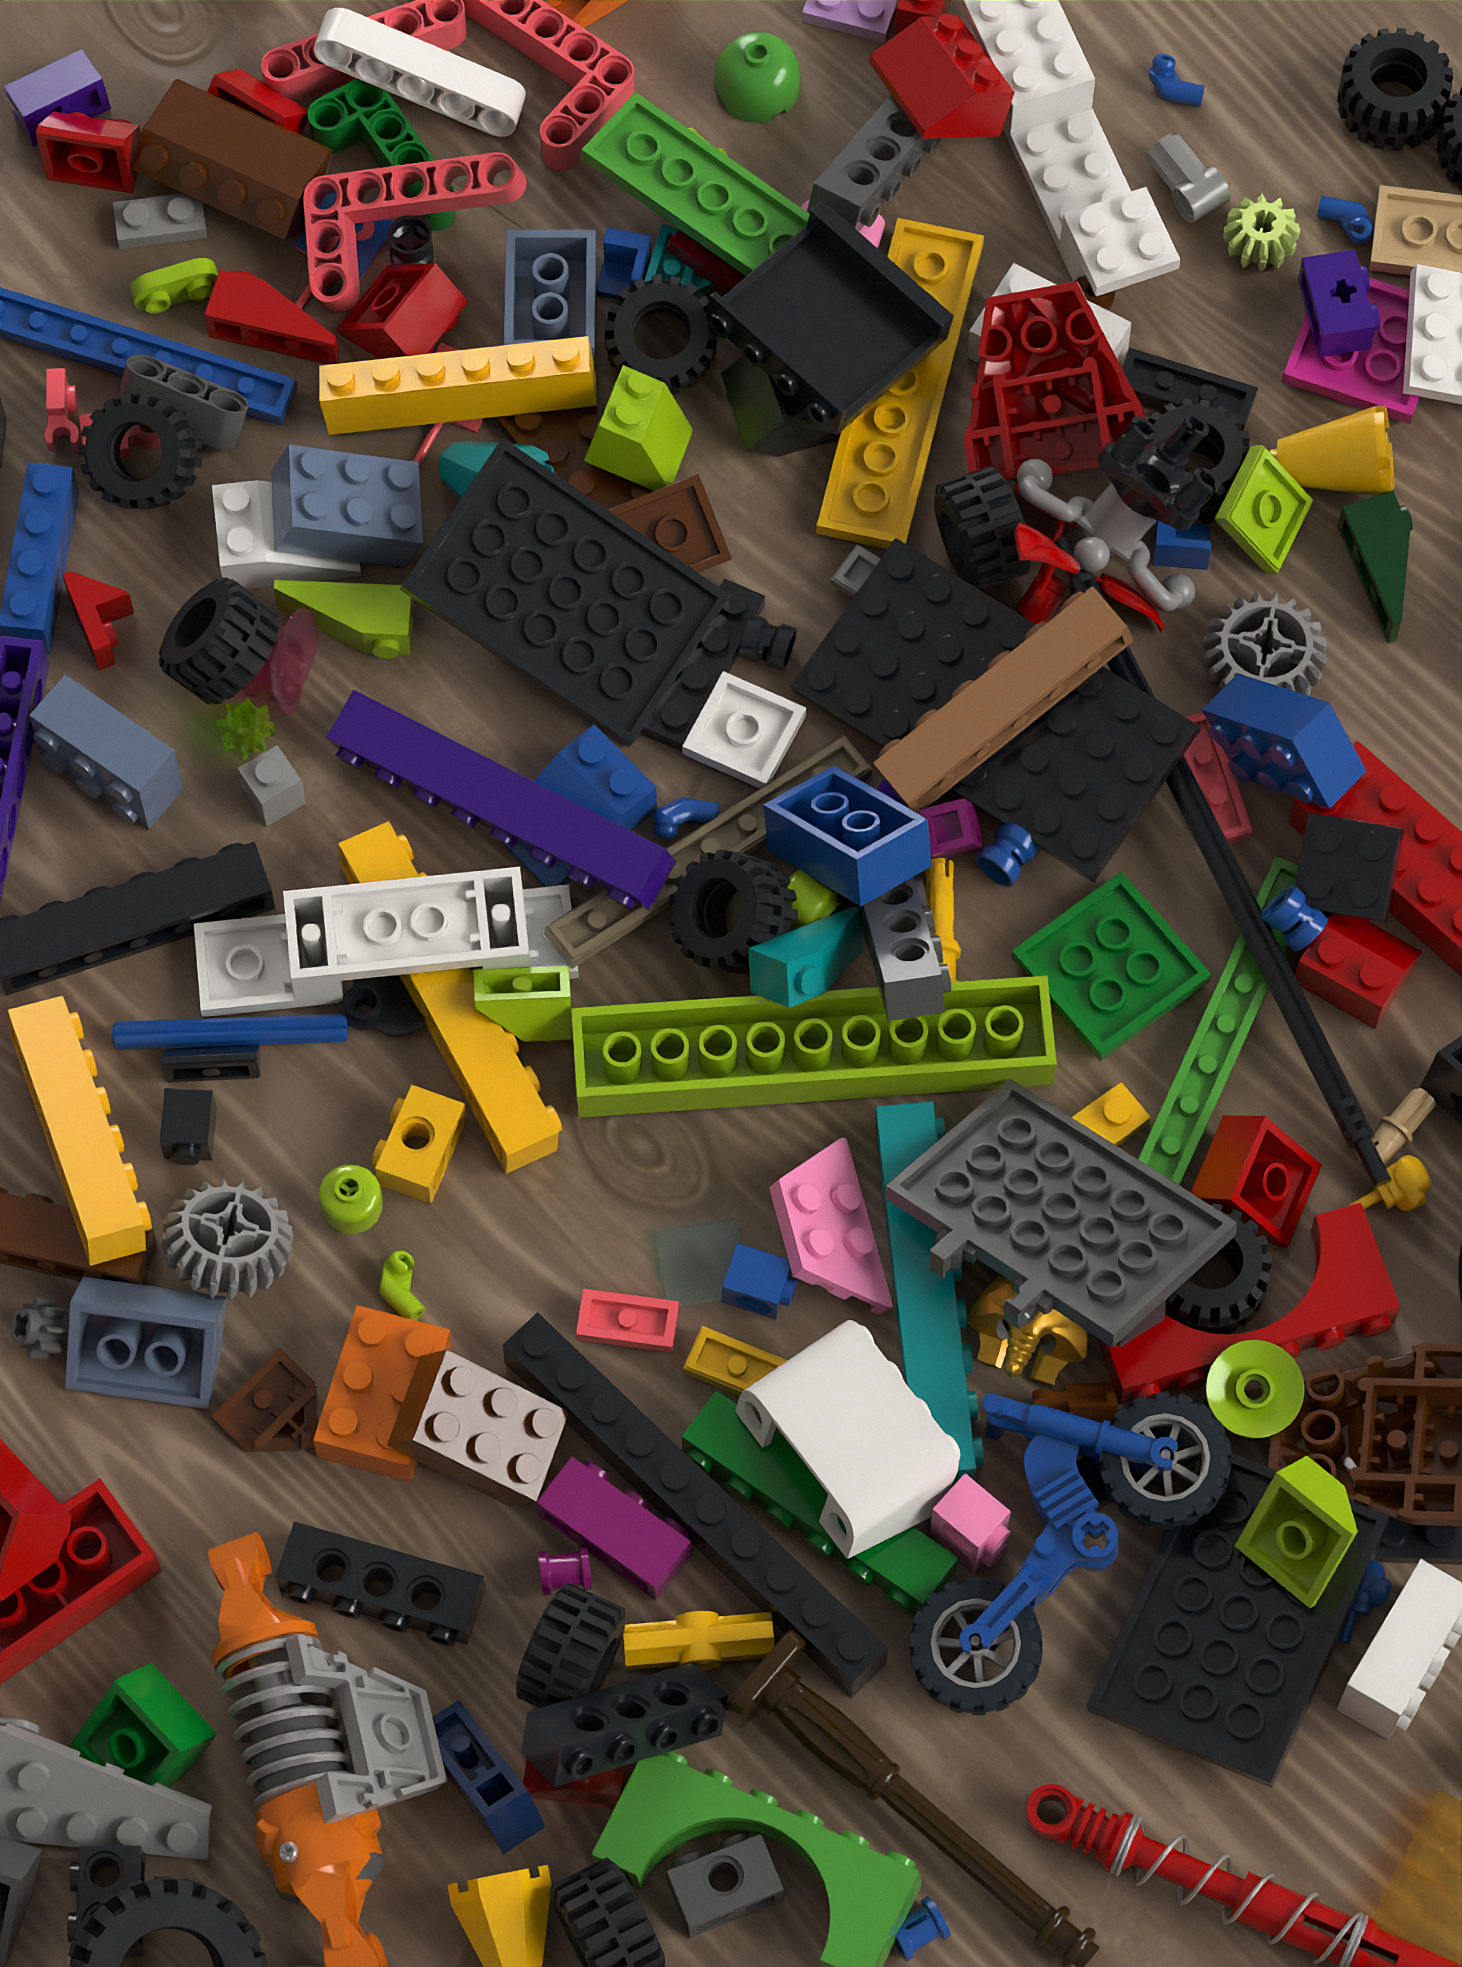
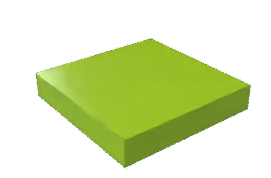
[1215,445,1313,574]

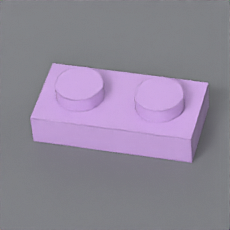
[802,0,898,43]

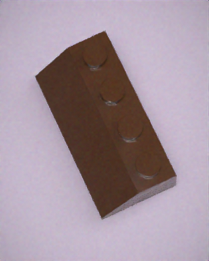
[130,79,332,240]

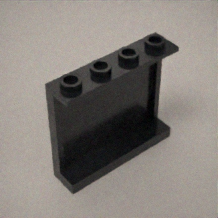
[706,200,954,436]

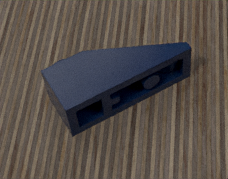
[432,1700,546,1855]

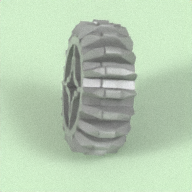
[1203,591,1327,696]
[161,1178,293,1301]

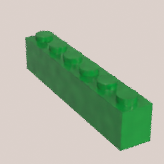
[682,1391,958,1614]

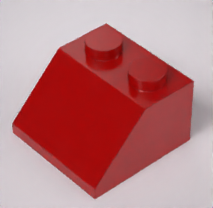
[207,68,308,135]
[36,112,141,194]
[336,264,469,359]
[1295,914,1422,1029]
[1191,1115,1322,1248]

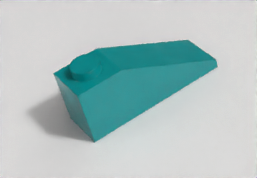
[748,906,863,1008]

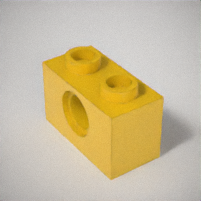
[371,1084,467,1204]

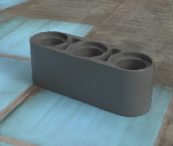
[117,354,249,450]

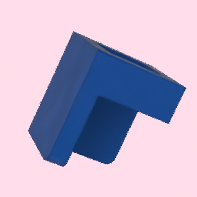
[597,227,651,300]
[1153,520,1211,570]

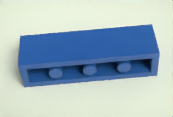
[0,462,79,654]

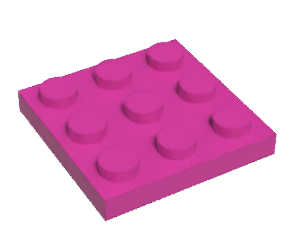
[1282,278,1420,424]

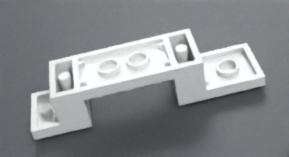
[963,0,1180,296]
[194,867,579,1017]

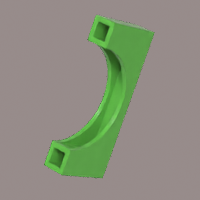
[591,1751,922,1967]

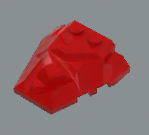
[964,281,1150,482]

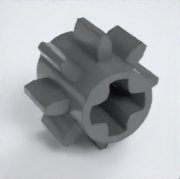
[11,1297,70,1359]

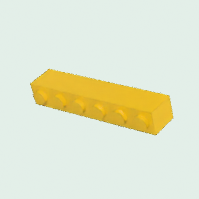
[319,336,597,435]
[8,996,152,1266]

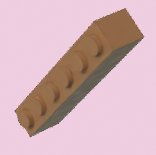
[873,586,1133,814]

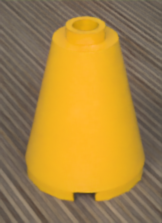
[1270,405,1395,496]

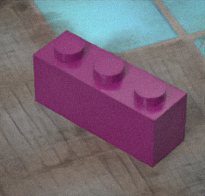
[536,1457,691,1601]

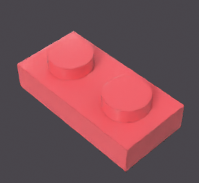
[576,1289,679,1353]

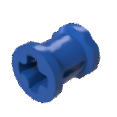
[894,1896,951,1961]

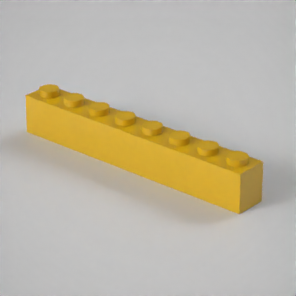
[338,821,562,1174]

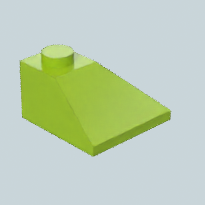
[1235,1456,1358,1608]

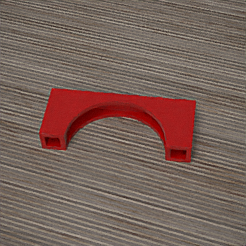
[1096,1202,1401,1404]

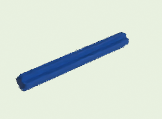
[112,1014,348,1050]

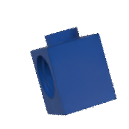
[721,1243,798,1319]

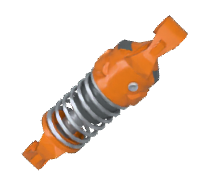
[208,1532,388,1967]

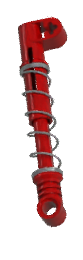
[1026,1784,1462,1967]

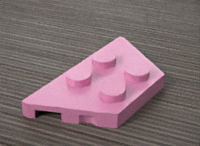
[769,1138,894,1315]

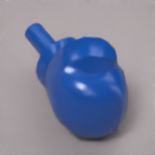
[1338,1560,1392,1644]

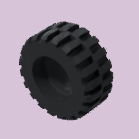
[68,1876,268,1967]

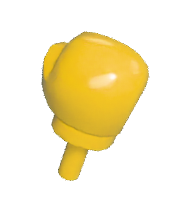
[1349,1155,1432,1211]

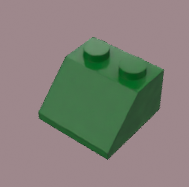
[69,1663,217,1788]

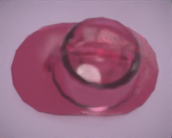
[243,609,318,715]

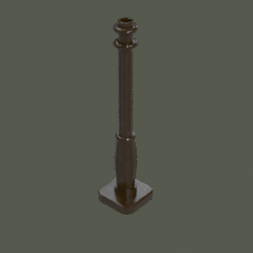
[725,1629,1100,1967]

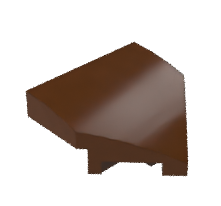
[210,1348,317,1452]

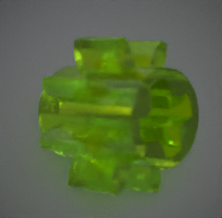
[216,697,276,759]

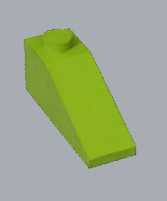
[274,579,415,659]

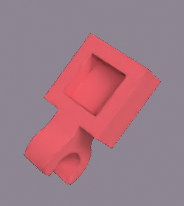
[44,368,81,452]

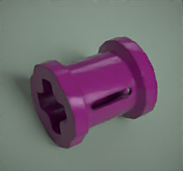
[538,1545,592,1596]

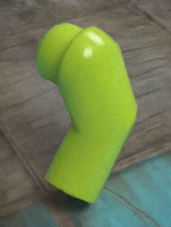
[379,1250,426,1321]

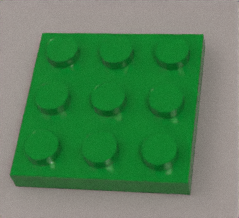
[1011,871,1212,1061]

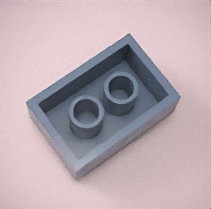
[504,230,597,369]
[271,445,423,568]
[29,675,184,830]

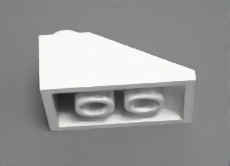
[212,480,361,589]

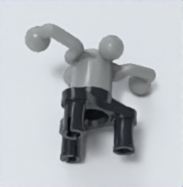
[1017,413,1220,611]

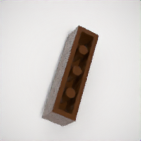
[0,1187,157,1285]

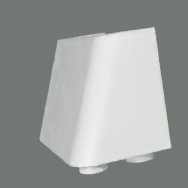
[735,1320,961,1559]

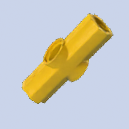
[623,1611,775,1671]

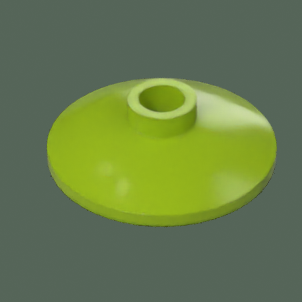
[1206,1340,1304,1438]

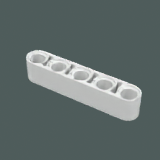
[314,8,526,137]

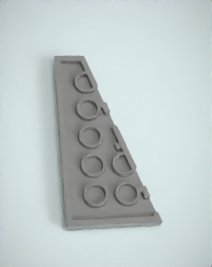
[0,1722,213,1860]

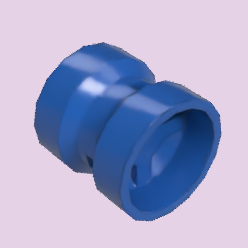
[975,822,1040,887]
[1261,885,1328,952]

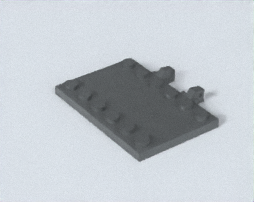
[886,1079,1237,1348]

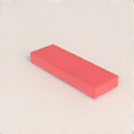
[1184,712,1253,844]

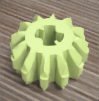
[1223,193,1300,272]

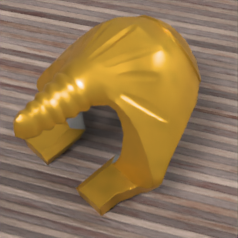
[967,1275,1087,1386]

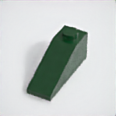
[1337,491,1413,643]

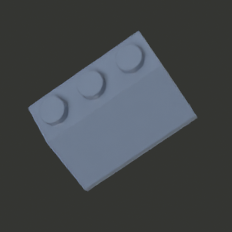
[65,1276,227,1409]

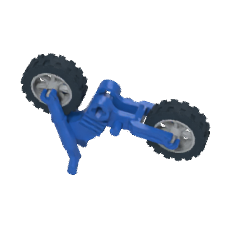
[909,1392,1232,1715]

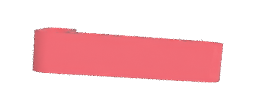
[261,0,467,102]
[463,0,635,171]
[303,152,527,313]

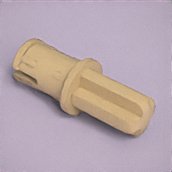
[1356,1088,1436,1166]

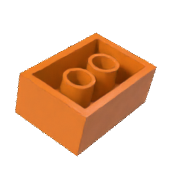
[313,1305,453,1483]

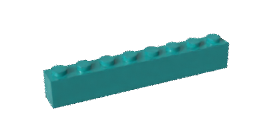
[875,1102,984,1485]

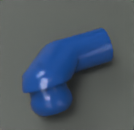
[1149,54,1205,107]
[1317,195,1374,244]
[653,797,720,839]

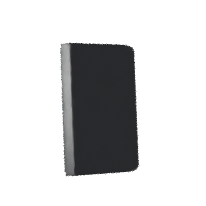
[161,1045,261,1083]

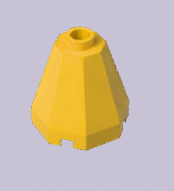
[447,1865,552,1967]

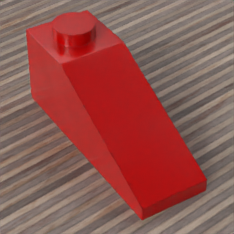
[204,269,340,365]

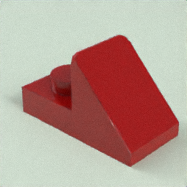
[62,571,134,670]

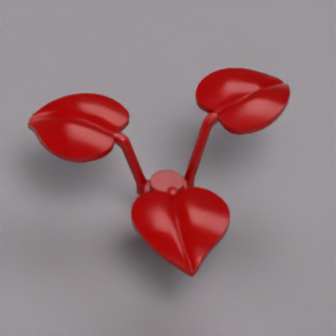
[1014,481,1164,633]

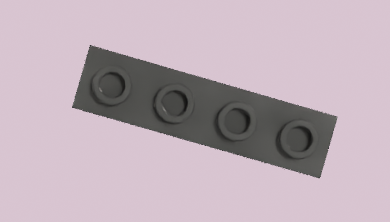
[807,95,942,231]
[857,876,951,1021]

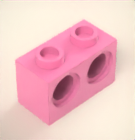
[929,1473,1011,1575]

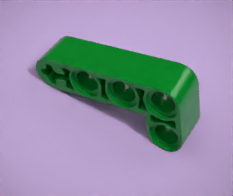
[307,78,455,231]

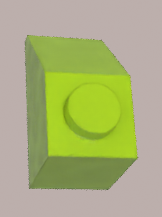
[473,966,572,1042]

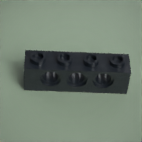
[275,1521,486,1646]
[521,1662,728,1787]

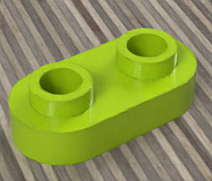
[129,258,218,314]

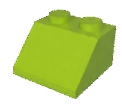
[584,365,693,491]

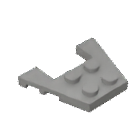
[285,1634,447,1824]

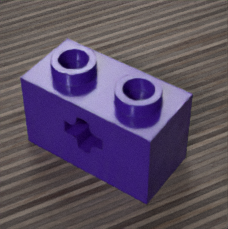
[1298,249,1380,358]

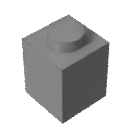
[237,745,306,827]

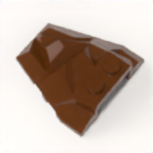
[1268,1343,1462,1526]

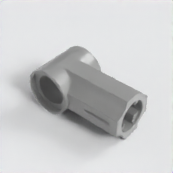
[1147,133,1231,223]

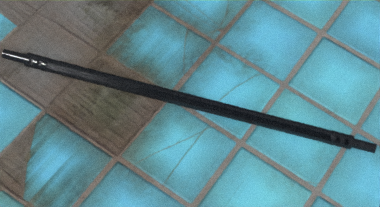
[1054,536,1392,1188]

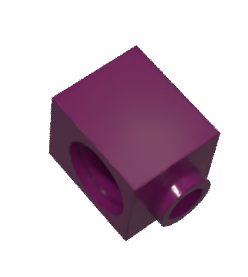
[919,798,984,859]

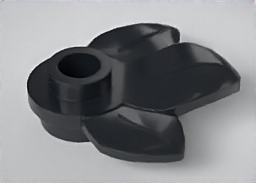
[339,975,426,1037]

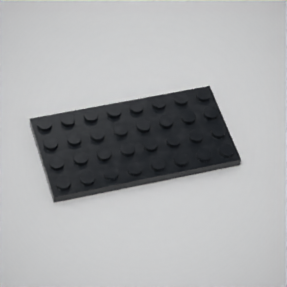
[790,538,1200,883]

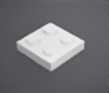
[682,671,806,789]

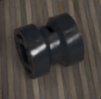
[387,215,434,265]
[739,614,797,671]

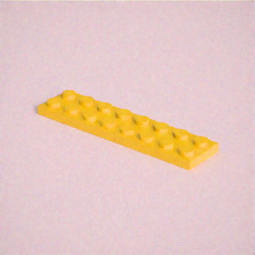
[816,218,984,549]

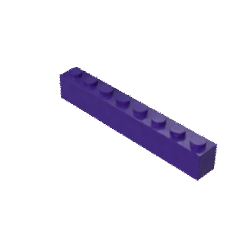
[326,690,677,910]

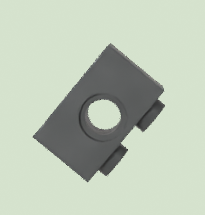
[667,1833,784,1938]

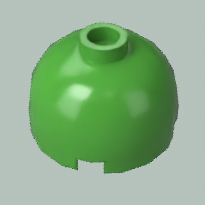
[714,32,801,123]

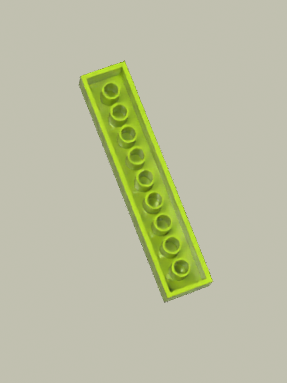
[571,976,1057,1118]

